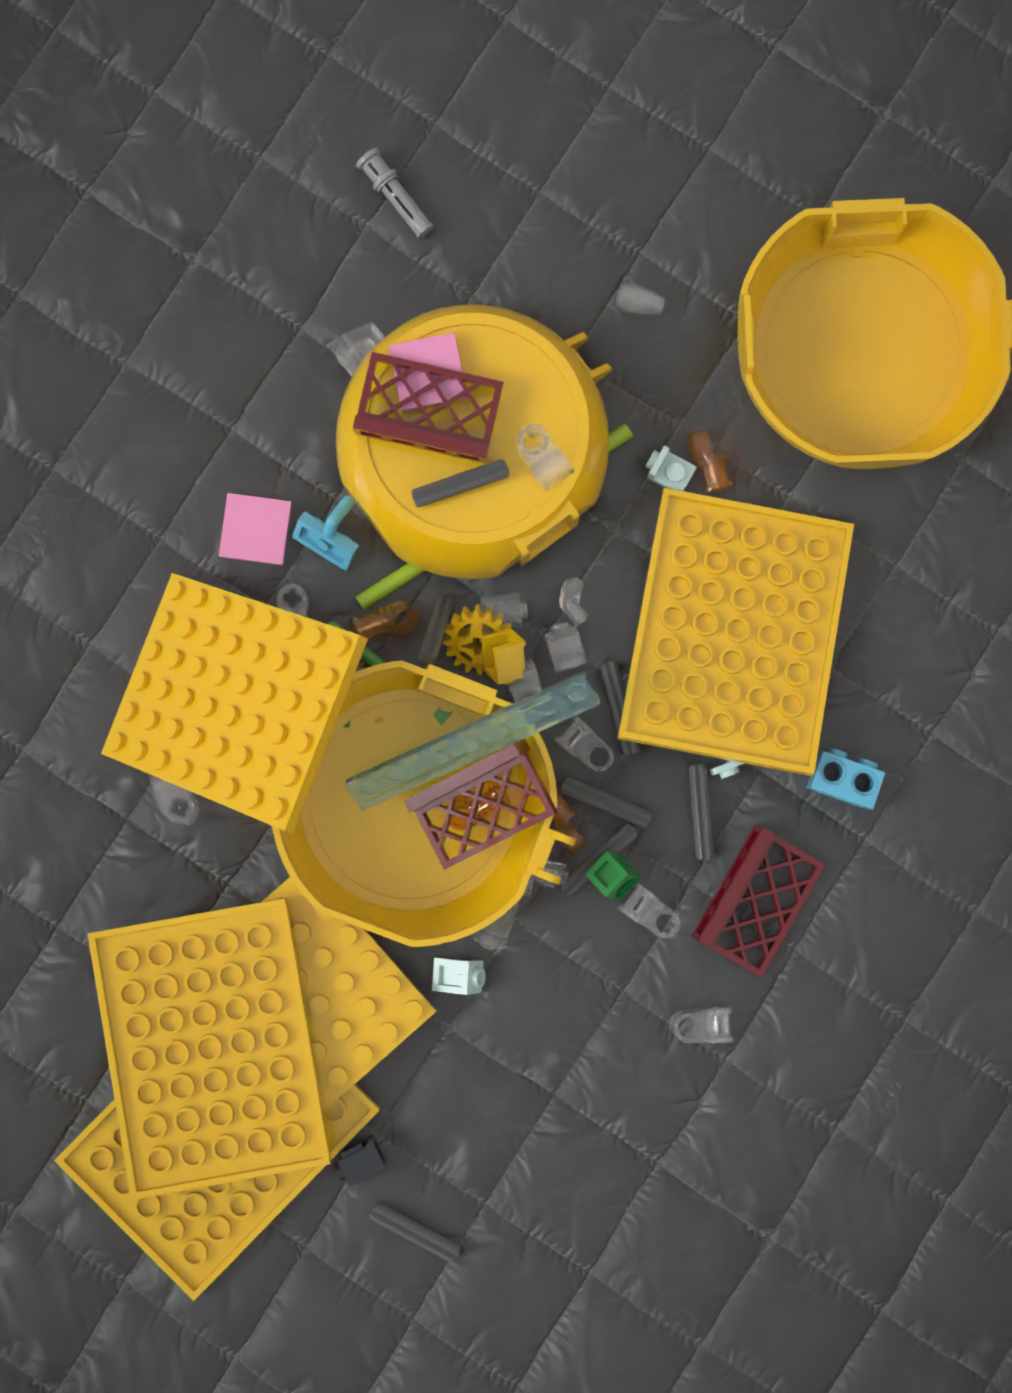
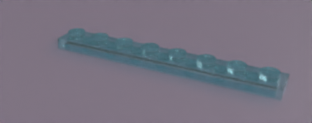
[346,671,600,811]

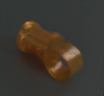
[687,429,734,494]
[349,601,419,638]
[450,782,510,830]
[552,787,587,855]

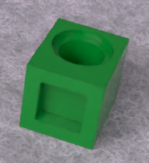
[585,851,642,900]

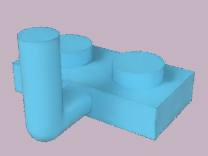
[292,495,359,571]

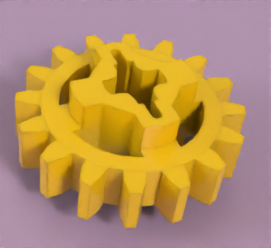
[443,604,512,675]

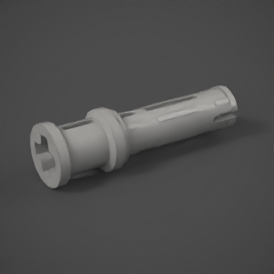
[356,147,434,239]

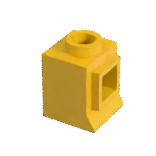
[482,628,526,685]

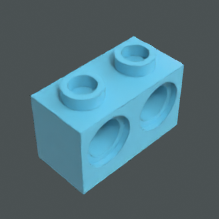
[806,747,885,810]

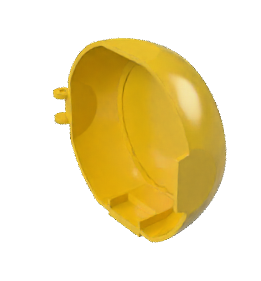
[738,198,1012,469]
[336,304,612,579]
[272,660,577,947]

